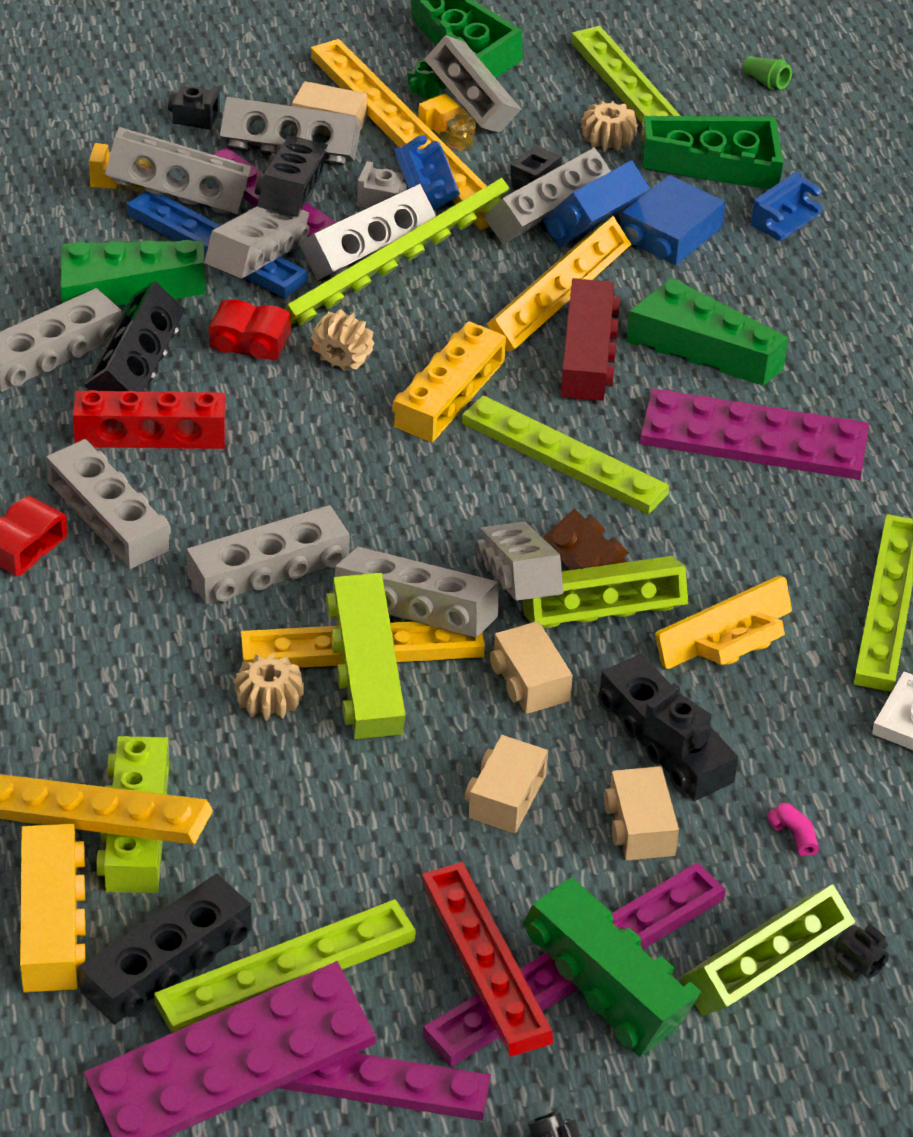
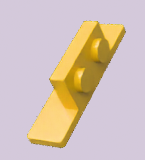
[655,576,792,669]

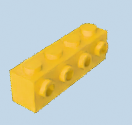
[392,321,506,443]
[20,824,86,992]

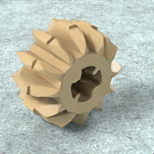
[581,101,637,152]
[311,309,375,371]
[234,653,304,722]

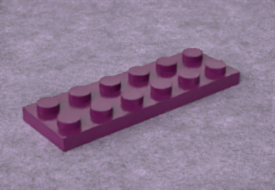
[640,388,869,480]
[84,961,376,1137]

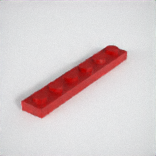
[422,862,553,1057]

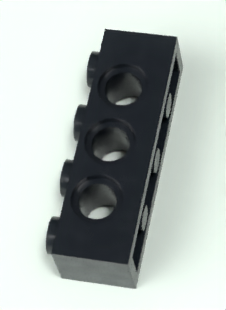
[255,135,328,217]
[84,281,185,392]
[598,653,739,802]
[78,873,252,1025]

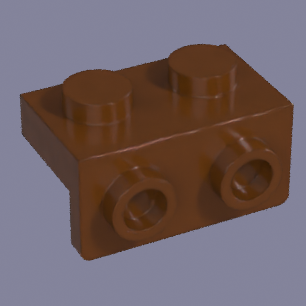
[543,508,629,570]

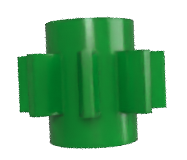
[407,60,448,99]

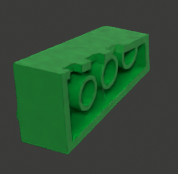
[411,0,523,78]
[640,116,783,189]
[61,240,205,306]
[626,277,788,386]
[523,877,702,1057]

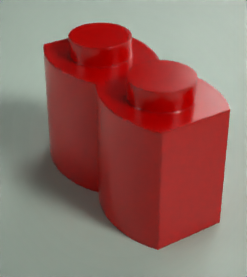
[208,299,291,360]
[0,496,68,576]

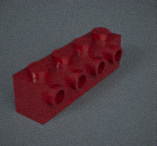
[560,278,620,401]

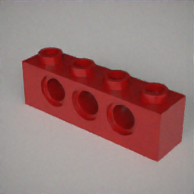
[73,390,226,449]

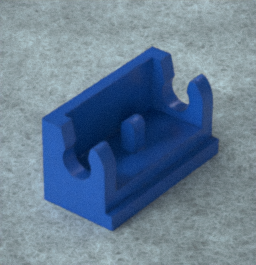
[394,135,460,211]
[751,172,822,241]

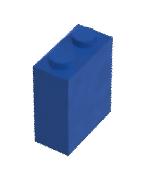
[542,160,650,247]
[621,175,725,265]

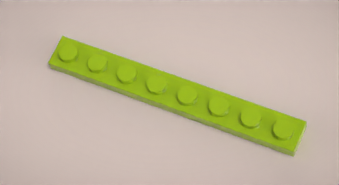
[284,178,510,326]

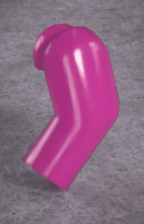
[767,803,819,856]

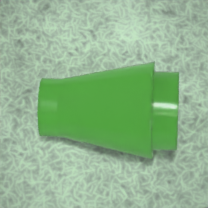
[743,56,792,90]

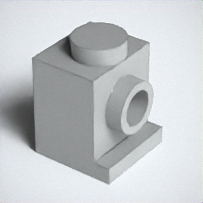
[357,161,408,208]

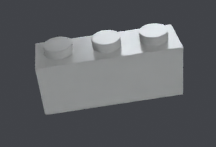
[424,35,522,132]

